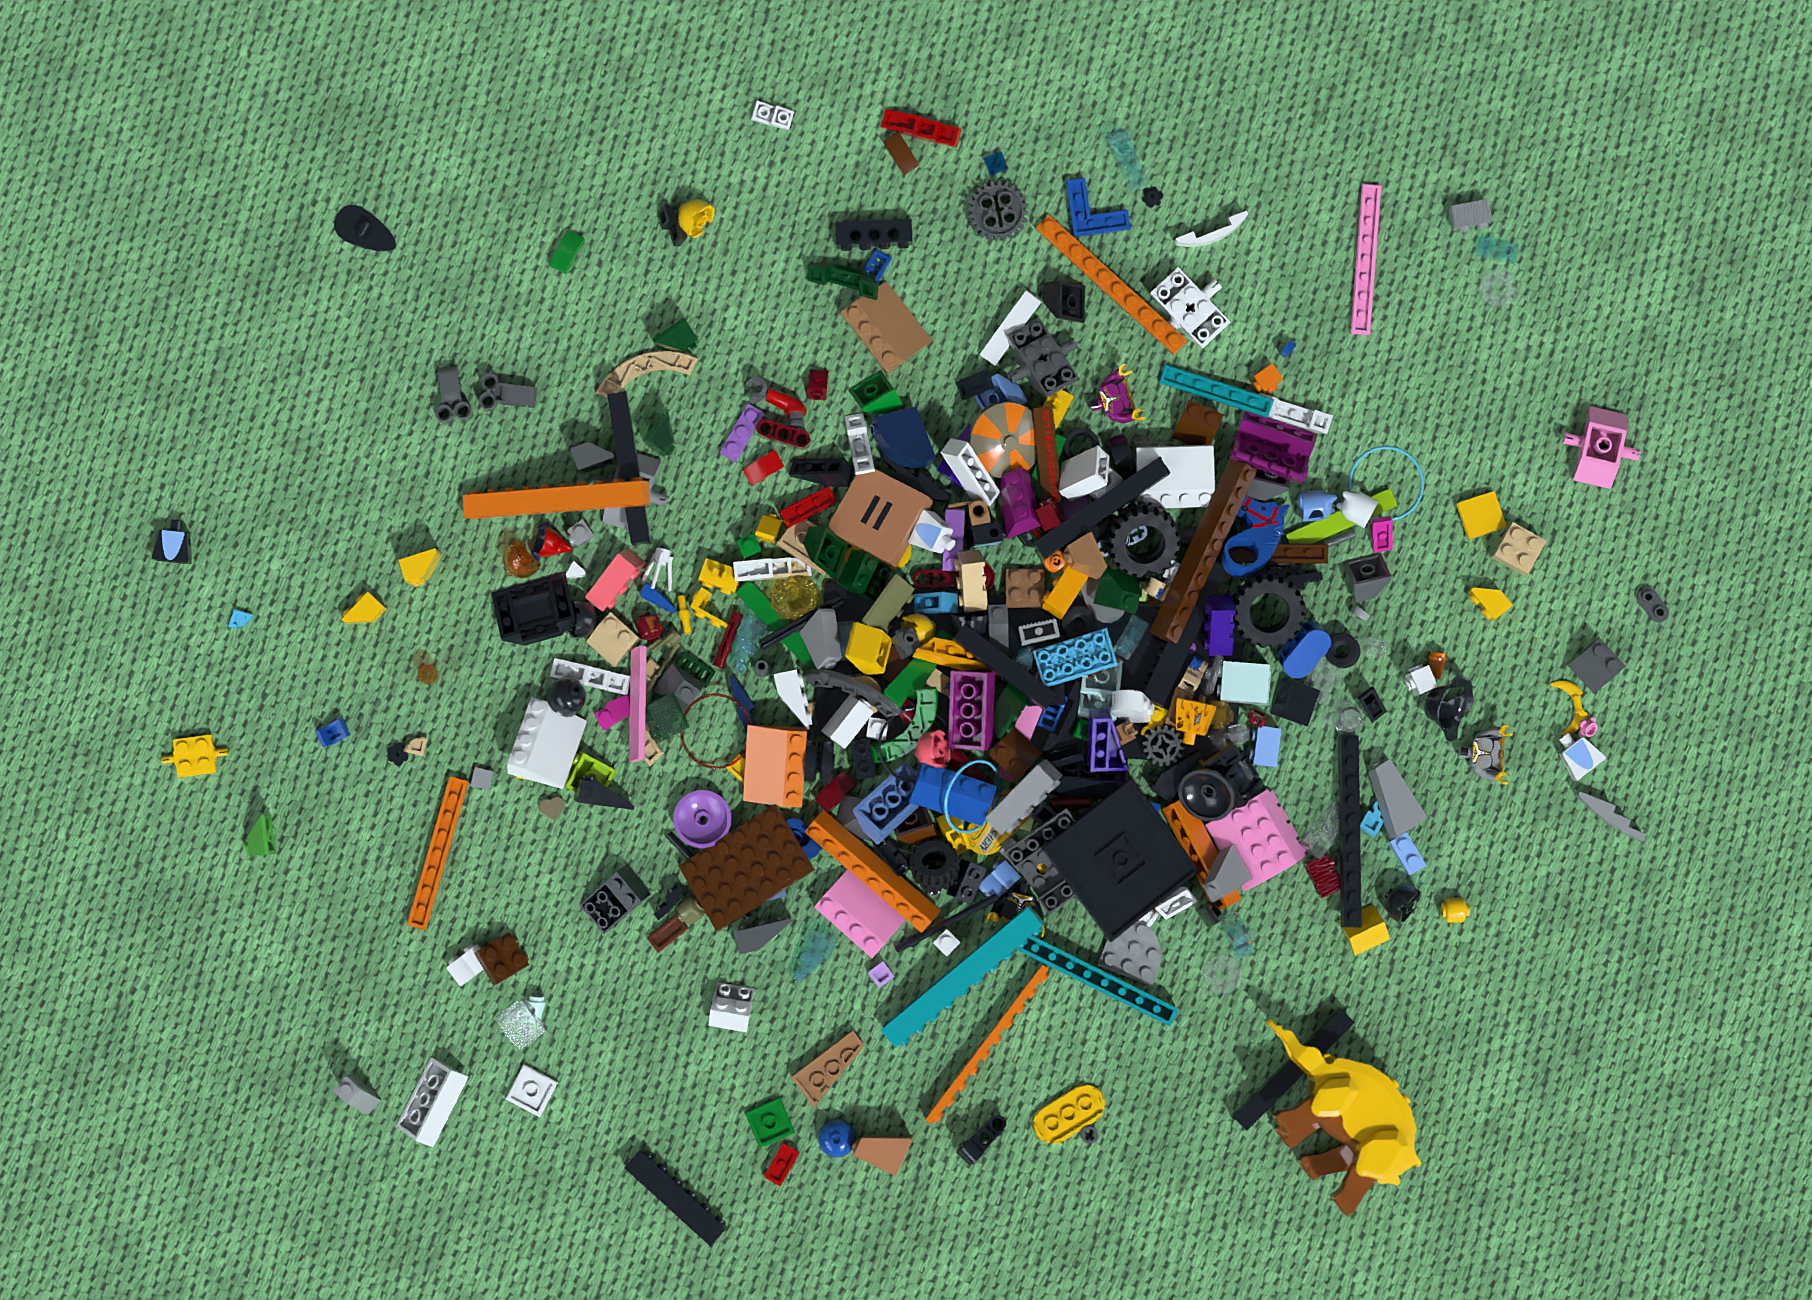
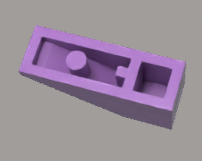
[942,508,965,571]

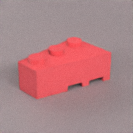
[585,548,646,612]

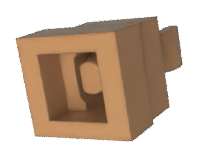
[1115,720,1138,746]

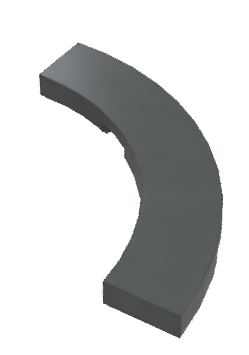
[802,669,902,717]

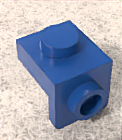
[315,718,350,747]

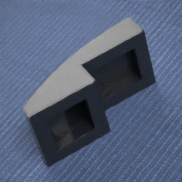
[657,204,688,246]

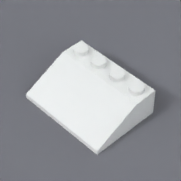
[1136,445,1215,508]
[507,697,587,789]

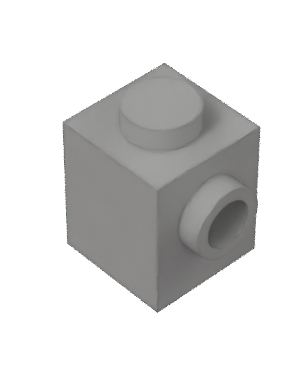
[567,519,595,548]

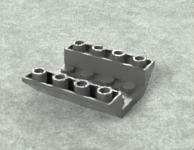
[1003,808,1078,914]

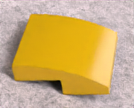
[1456,491,1507,540]

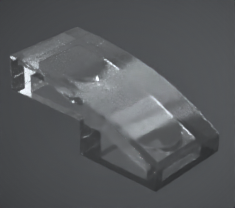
[1344,632,1388,660]

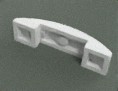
[1175,211,1248,247]
[1260,393,1333,434]
[845,413,875,475]

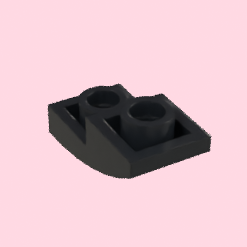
[654,885,684,920]

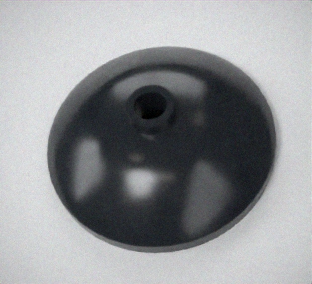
[1178,768,1235,821]

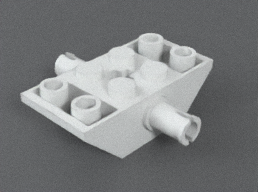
[1150,267,1231,349]

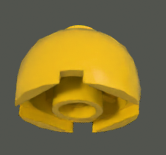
[678,199,715,238]
[901,613,937,646]

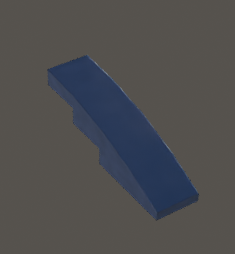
[730,676,758,733]

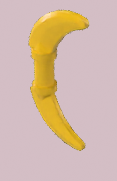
[1551,681,1588,735]

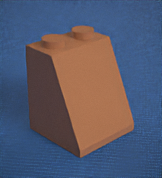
[852,1135,912,1176]

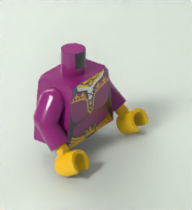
[1089,363,1145,424]

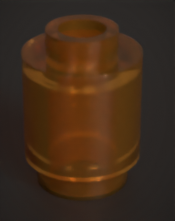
[418,665,440,685]

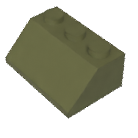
[862,574,915,634]

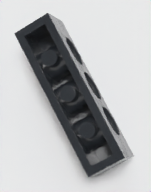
[836,219,913,251]

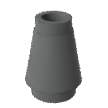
[753,658,772,677]

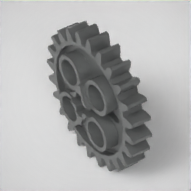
[967,180,1029,243]

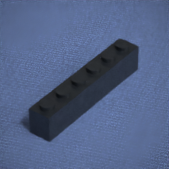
[624,1149,727,1247]

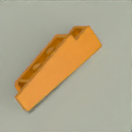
[913,637,1007,680]

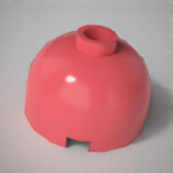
[915,730,951,768]

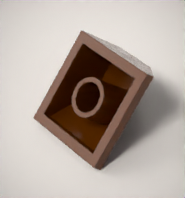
[894,806,937,846]

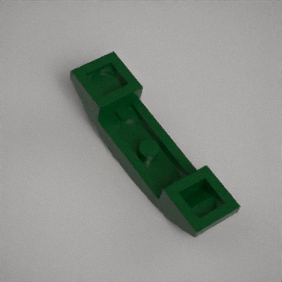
[808,263,878,300]

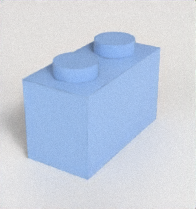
[1249,726,1281,768]
[1387,832,1427,875]

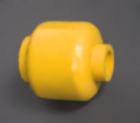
[1441,898,1470,923]

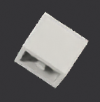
[709,982,755,1032]

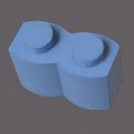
[978,860,1021,897]

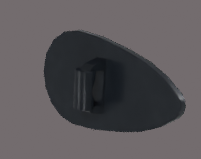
[334,205,397,251]

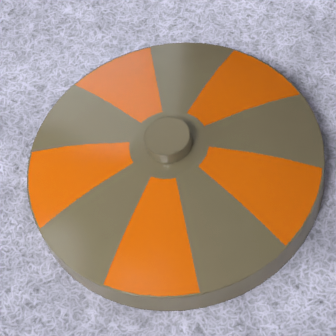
[968,401,1038,478]

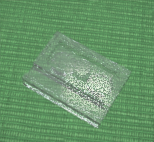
[1303,658,1343,704]

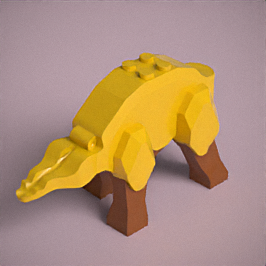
[1266,1019,1421,1216]

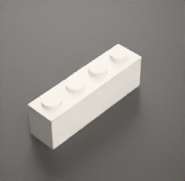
[940,438,1000,506]

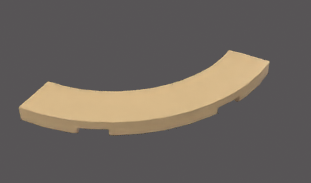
[596,351,698,399]
[628,658,664,766]

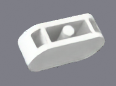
[1111,690,1154,723]

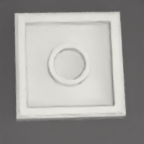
[506,1064,558,1117]

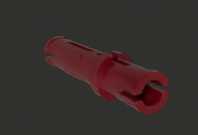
[712,611,744,669]

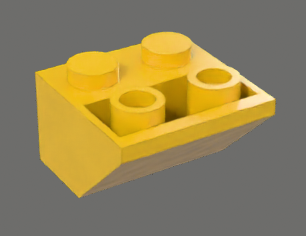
[845,622,892,675]

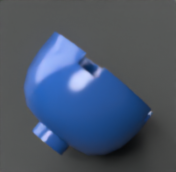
[818,1118,856,1158]

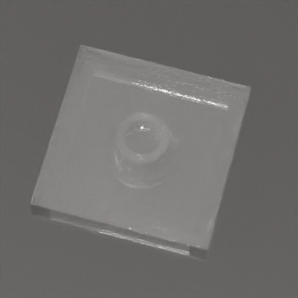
[1202,655,1223,696]

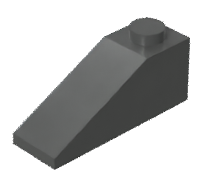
[987,605,1009,657]

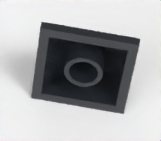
[1042,280,1085,323]

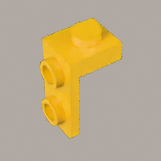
[690,587,727,628]

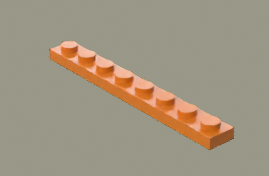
[407,776,469,930]

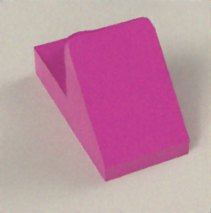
[1369,516,1393,553]
[594,695,630,731]

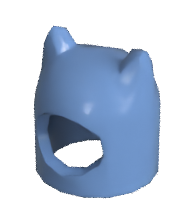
[1299,490,1337,522]

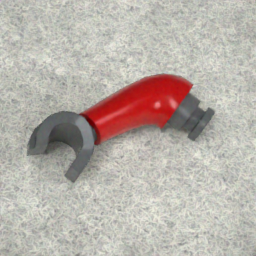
[746,377,807,428]

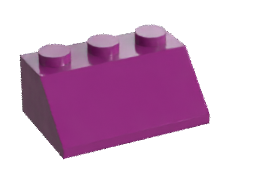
[997,467,1041,539]

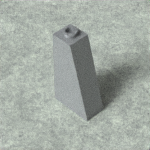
[1368,759,1428,840]

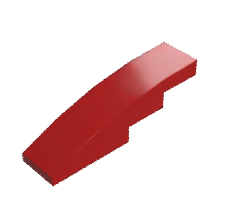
[881,109,962,148]

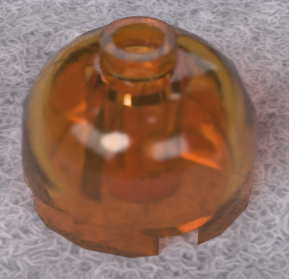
[503,540,541,579]

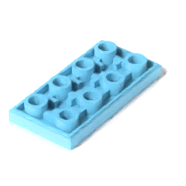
[1033,628,1118,687]

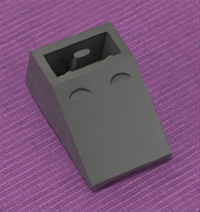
[734,916,793,955]

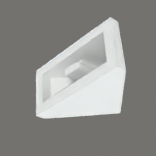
[1155,886,1198,920]

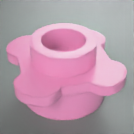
[1579,717,1598,737]

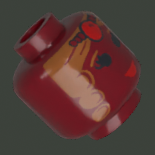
[636,612,664,642]

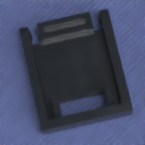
[1221,750,1263,808]

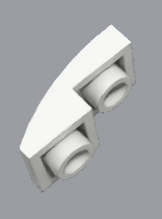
[750,101,794,130]

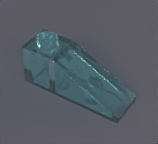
[1105,128,1149,192]

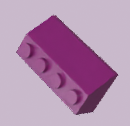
[948,670,995,751]

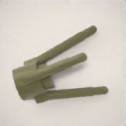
[646,628,682,677]

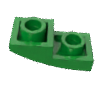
[549,231,585,274]

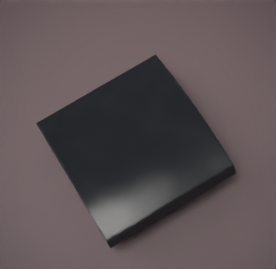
[1270,677,1320,727]

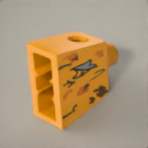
[1176,698,1216,745]

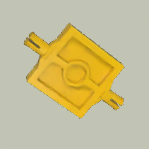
[162,734,228,778]

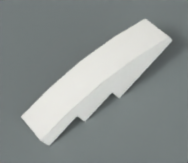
[980,290,1042,365]
[733,557,812,581]
[550,658,630,695]

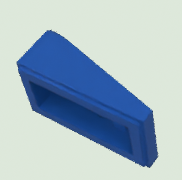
[861,249,892,283]
[640,582,677,614]
[1037,693,1069,732]

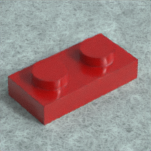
[764,1143,800,1187]

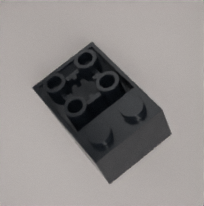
[580,865,651,934]

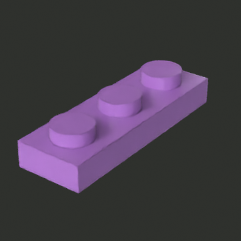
[719,404,765,463]

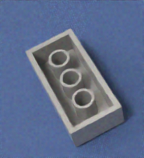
[985,759,1063,835]

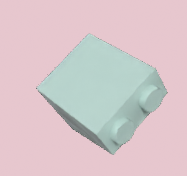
[1217,661,1271,706]

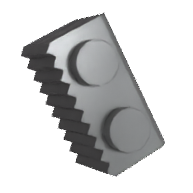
[1448,199,1493,233]
[1018,619,1060,646]

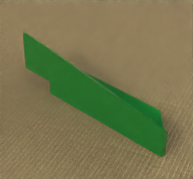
[884,629,954,708]

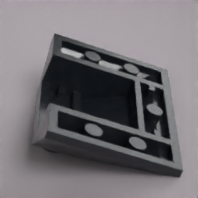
[491,572,576,646]

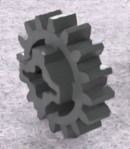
[1142,725,1184,767]

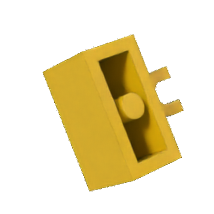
[1038,390,1074,431]
[698,558,740,595]

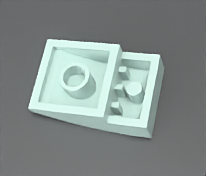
[1077,661,1123,722]

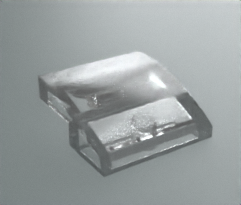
[495,997,548,1050]

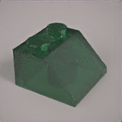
[645,692,690,744]

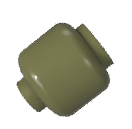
[677,896,705,924]

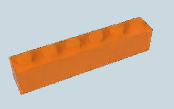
[1162,800,1242,910]

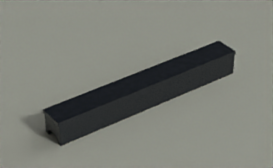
[607,390,652,546]
[1033,456,1171,560]
[1231,1007,1355,1131]

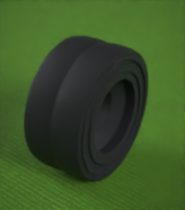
[1061,606,1096,639]
[1325,633,1361,669]

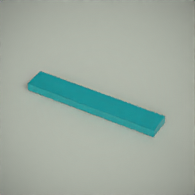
[1159,364,1274,418]

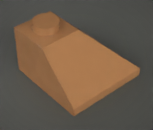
[1063,532,1107,580]

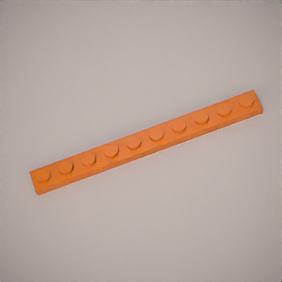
[1036,215,1187,355]
[925,964,1049,1124]

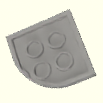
[1098,920,1161,986]

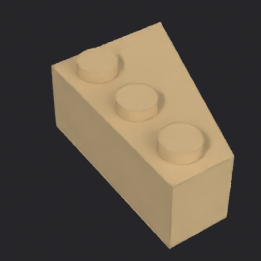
[954,549,988,613]

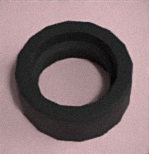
[1063,428,1100,459]

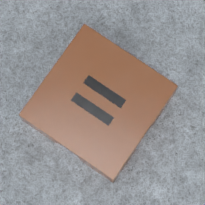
[827,469,933,568]

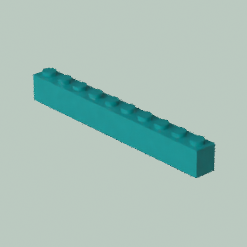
[881,904,1044,1048]
[1002,922,1179,1026]

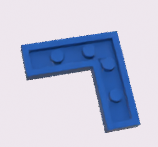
[1066,178,1131,238]

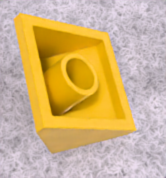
[1338,904,1390,955]

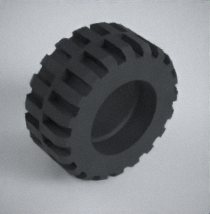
[1105,501,1181,578]
[1232,572,1306,648]

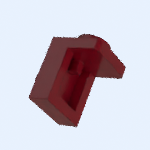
[807,369,829,400]

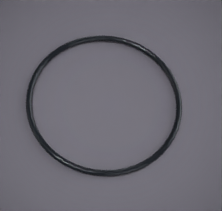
[878,707,953,783]

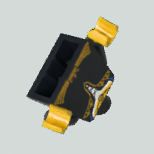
[985,882,1045,937]

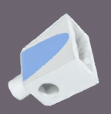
[908,509,955,553]
[1559,733,1606,781]

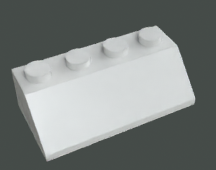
[396,1057,468,1147]

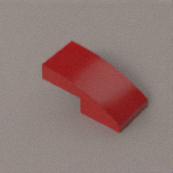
[742,450,785,486]

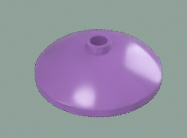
[673,790,731,848]

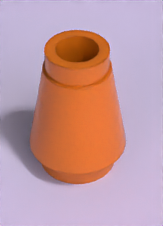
[1428,651,1447,680]

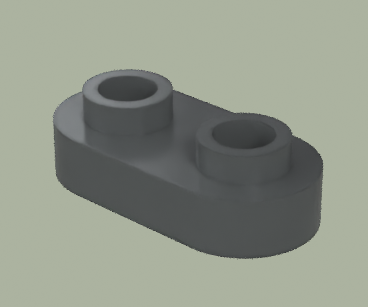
[1637,588,1669,623]

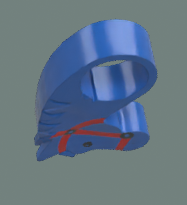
[1221,495,1290,578]

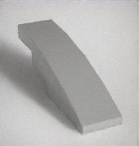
[1575,791,1647,842]

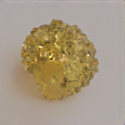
[769,575,819,620]

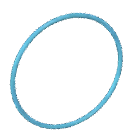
[1349,446,1424,520]
[944,760,1001,833]

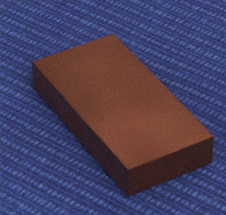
[647,914,689,953]

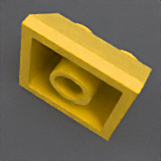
[399,548,442,587]

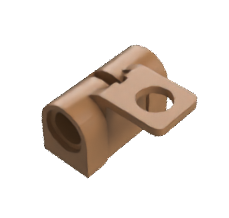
[948,501,991,526]

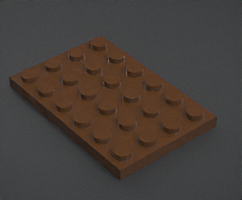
[679,804,815,932]

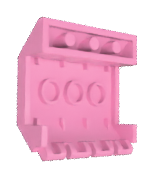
[1205,789,1307,892]

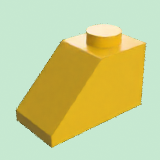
[755,513,782,544]
[936,814,971,855]

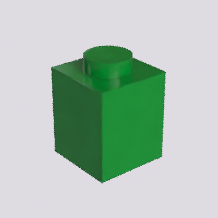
[736,533,762,561]

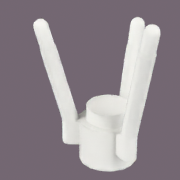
[642,548,673,591]

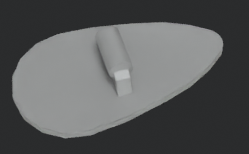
[1081,577,1124,623]

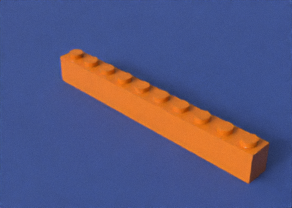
[463,478,650,519]

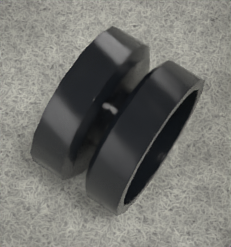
[804,740,835,783]

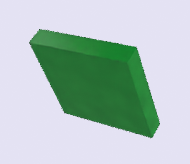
[744,1097,795,1148]

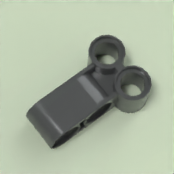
[435,366,474,424]
[479,373,537,412]

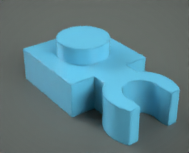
[1360,801,1384,837]

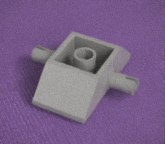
[593,453,670,531]

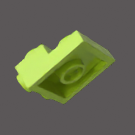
[564,751,616,792]

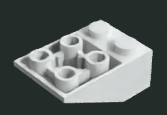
[774,670,813,730]

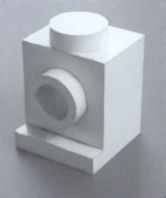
[866,717,888,741]

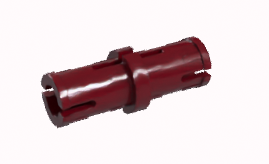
[1051,796,1090,811]

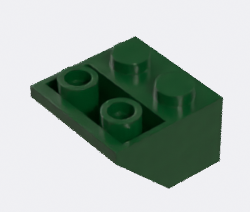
[837,550,892,603]
[993,683,1029,739]

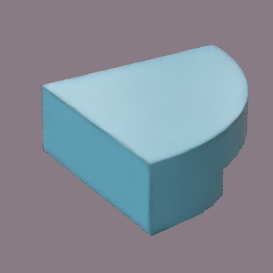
[228,609,253,628]

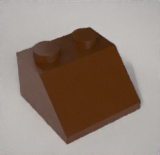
[1172,400,1224,445]
[988,727,1043,781]

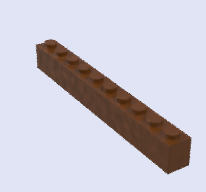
[1149,459,1257,644]

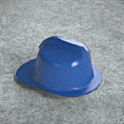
[787,818,821,859]

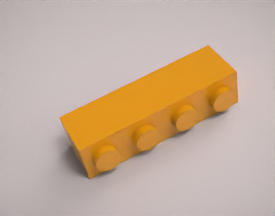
[1042,552,1103,620]

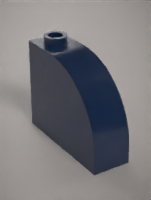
[870,407,936,468]

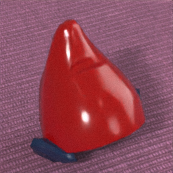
[530,522,572,561]

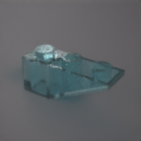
[733,614,768,675]
[793,930,838,985]

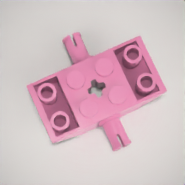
[1562,406,1641,489]

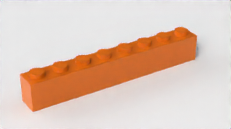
[805,810,941,933]

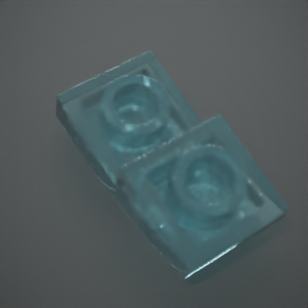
[1476,236,1519,265]

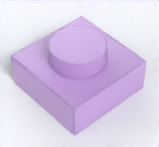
[868,961,895,988]

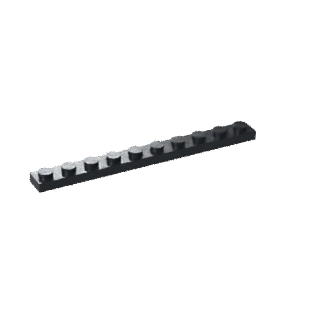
[1338,734,1362,928]

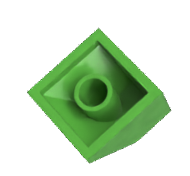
[245,815,276,857]

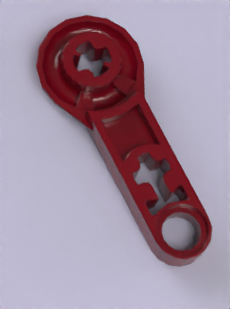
[913,563,995,591]

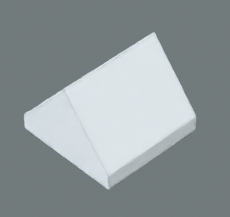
[566,561,587,579]

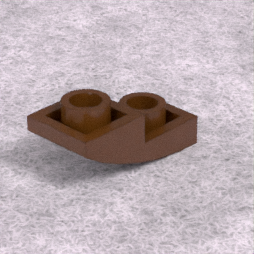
[883,131,920,175]

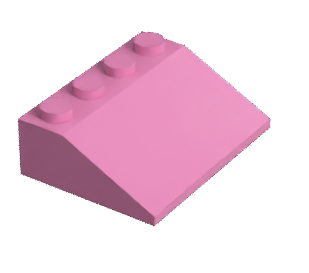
[814,869,906,958]

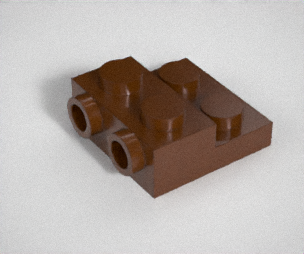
[474,932,529,986]

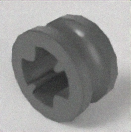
[1080,1126,1098,1144]

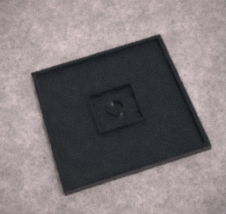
[1041,778,1200,942]

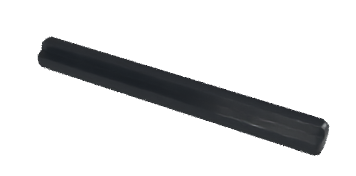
[758,595,844,650]

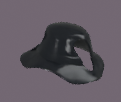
[1424,676,1473,741]

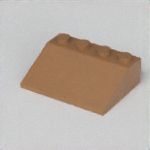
[841,281,933,376]

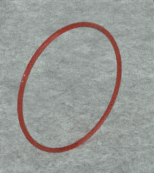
[680,693,751,769]

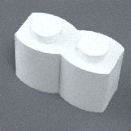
[447,943,484,986]

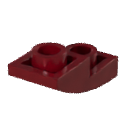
[815,771,857,813]

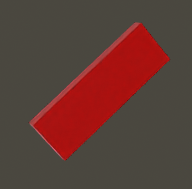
[778,486,838,529]

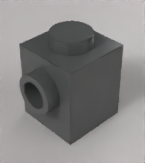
[891,627,922,660]

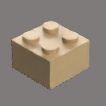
[1491,522,1546,576]

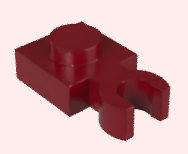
[1247,707,1268,728]

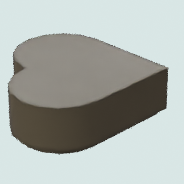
[539,797,565,821]

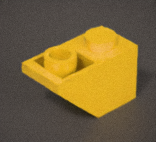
[1468,588,1513,621]
[341,592,387,624]

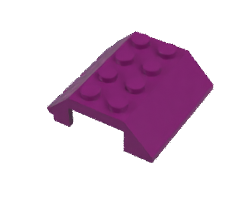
[1229,411,1317,484]

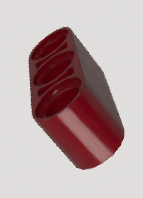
[757,419,811,450]

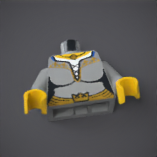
[1459,725,1513,785]

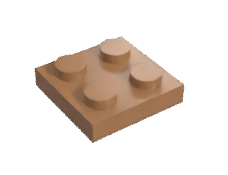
[1006,569,1045,608]

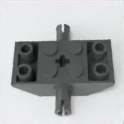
[1007,318,1080,398]

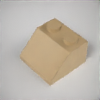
[586,612,641,668]

